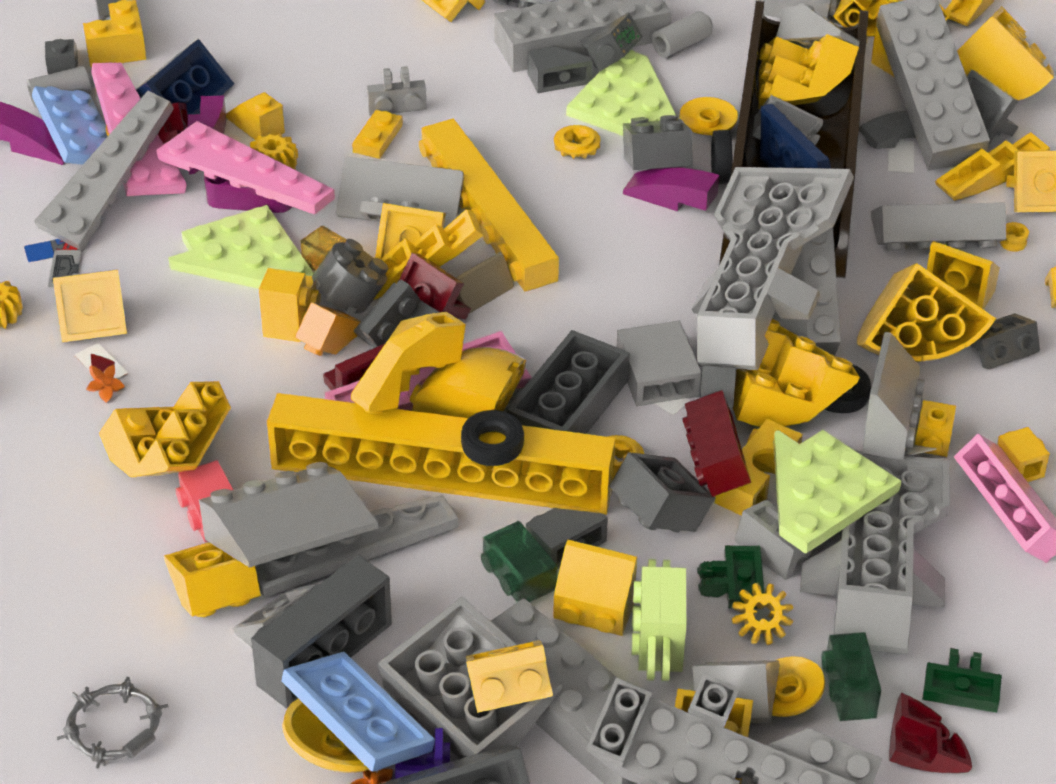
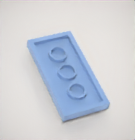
[32,86,108,165]
[281,652,435,772]

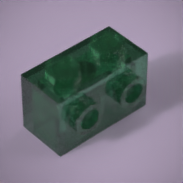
[481,521,557,602]
[821,632,882,721]

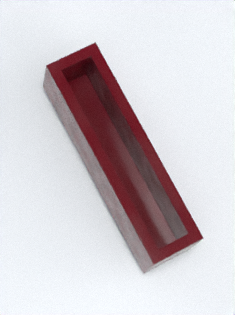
[682,390,752,497]

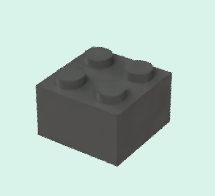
[623,115,693,170]
[609,452,716,532]

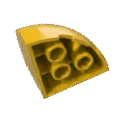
[957,6,1054,101]
[857,263,996,362]
[409,347,526,418]

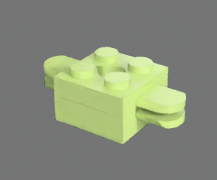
[631,559,687,681]

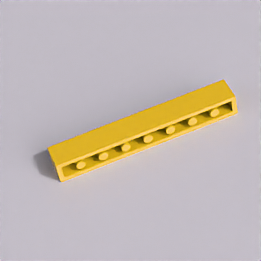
[419,118,559,292]

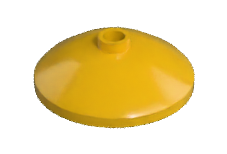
[282,698,370,773]

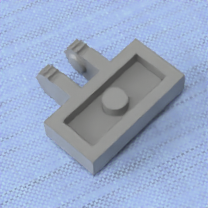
[367,66,427,116]

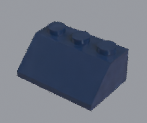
[136,39,234,115]

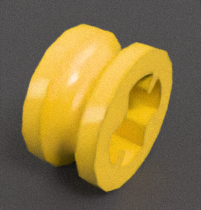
[999,222,1029,252]

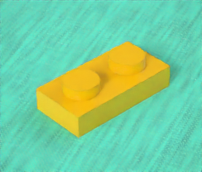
[352,110,403,159]

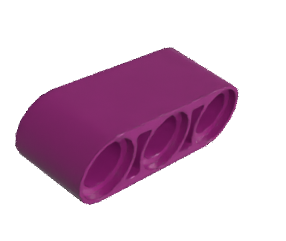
[204,176,292,213]

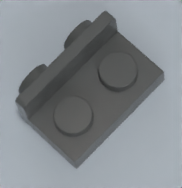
[970,313,1040,369]

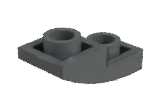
[859,111,916,149]

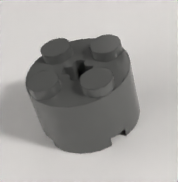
[312,239,388,314]

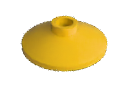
[679,97,738,135]
[772,656,825,717]

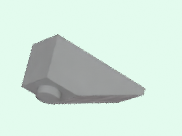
[777,3,860,49]

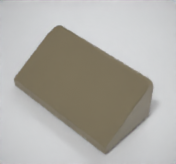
[455,252,514,313]

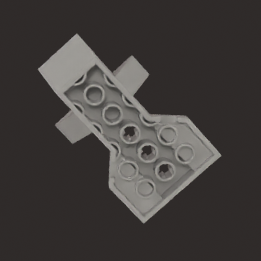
[692,167,854,370]
[800,450,950,654]
[586,673,882,784]

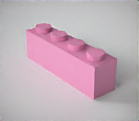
[954,434,1056,563]

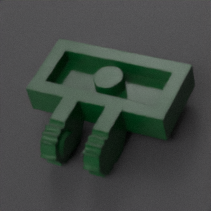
[697,545,765,609]
[922,648,1002,713]

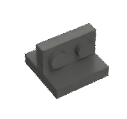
[967,70,1019,146]
[353,279,439,348]

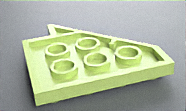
[566,50,676,136]
[168,205,317,289]
[773,430,901,554]

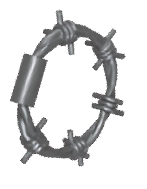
[57,676,169,769]

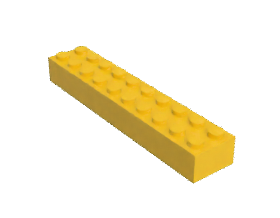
[267,393,615,515]

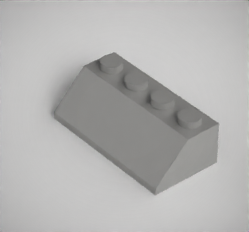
[871,202,1006,250]
[862,332,925,460]

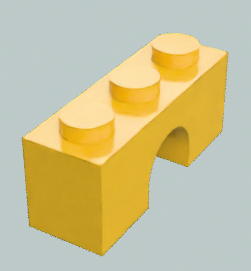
[715,419,803,516]

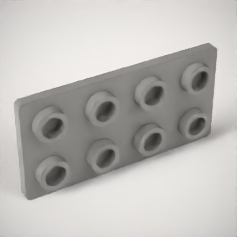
[336,156,464,228]

